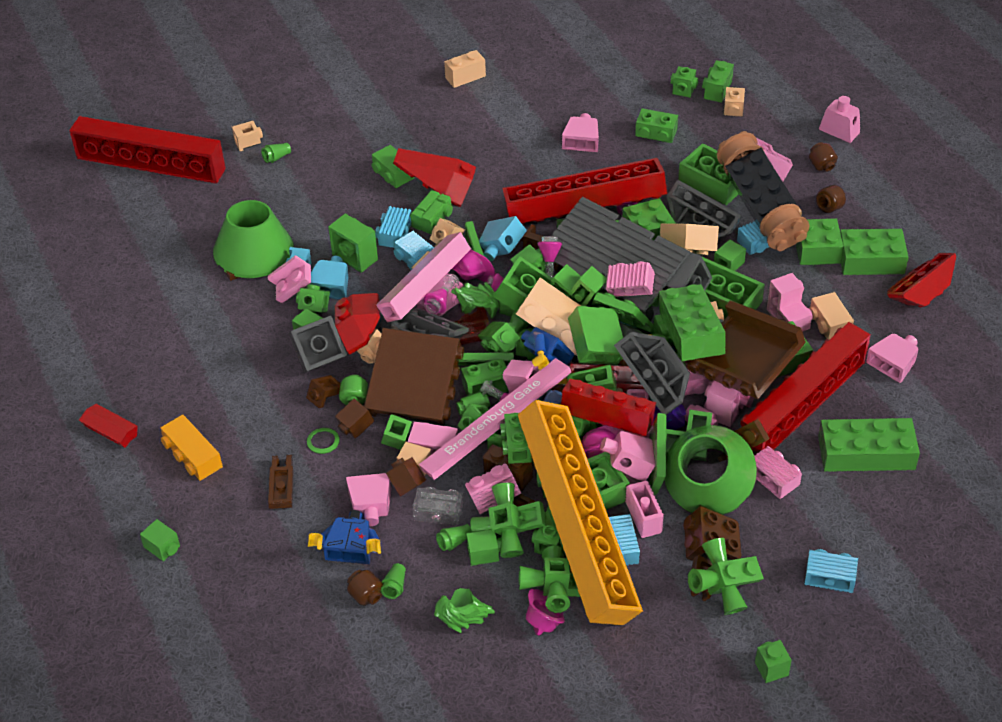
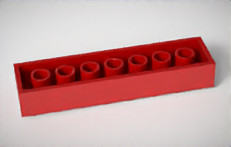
[69,116,226,184]
[502,158,667,225]
[740,322,871,455]

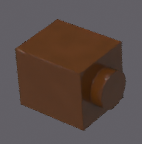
[335,398,374,439]
[386,457,427,497]

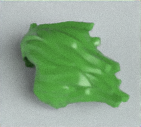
[451,282,499,319]
[434,588,495,634]

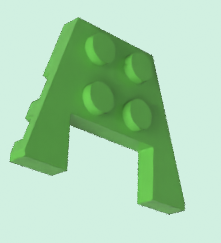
[589,292,655,335]

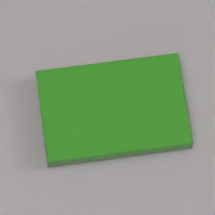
[648,413,666,495]

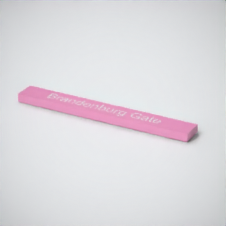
[419,358,571,480]

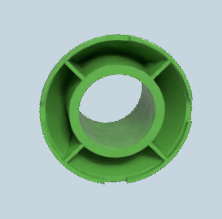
[213,200,294,278]
[664,425,757,515]

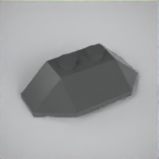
[667,180,742,239]
[391,306,469,338]
[614,332,690,415]

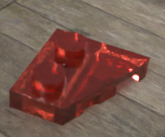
[454,307,490,345]

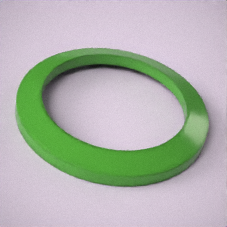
[307,428,339,454]

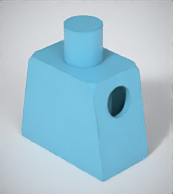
[479,216,527,261]
[306,256,348,299]

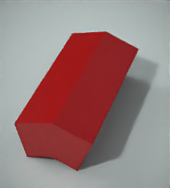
[79,404,138,448]

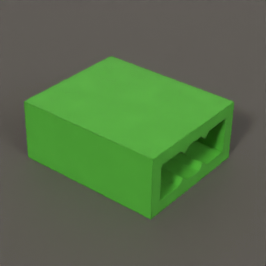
[568,306,623,365]

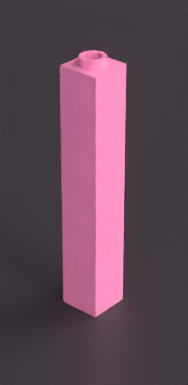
[376,232,471,322]

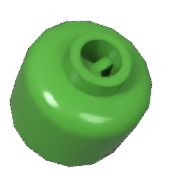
[339,375,369,405]

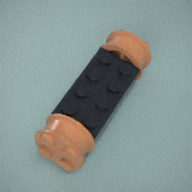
[717,131,810,251]

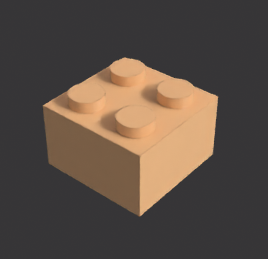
[660,224,719,255]

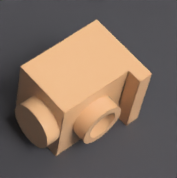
[232,121,263,151]

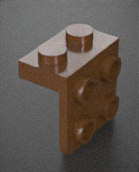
[683,506,741,561]

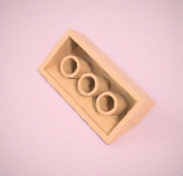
[516,278,581,356]

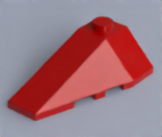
[393,148,476,207]

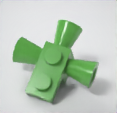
[470,483,546,558]
[688,538,764,615]
[518,546,581,613]

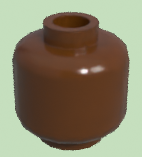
[809,142,838,172]
[816,185,846,213]
[347,570,383,606]

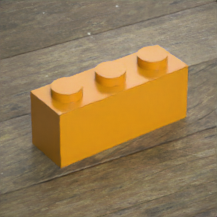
[160,415,223,481]

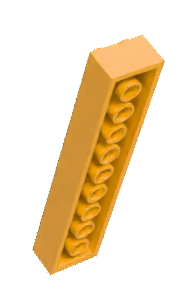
[518,400,643,625]

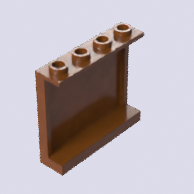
[685,300,806,399]
[364,328,464,426]

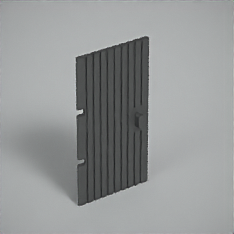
[546,197,690,312]

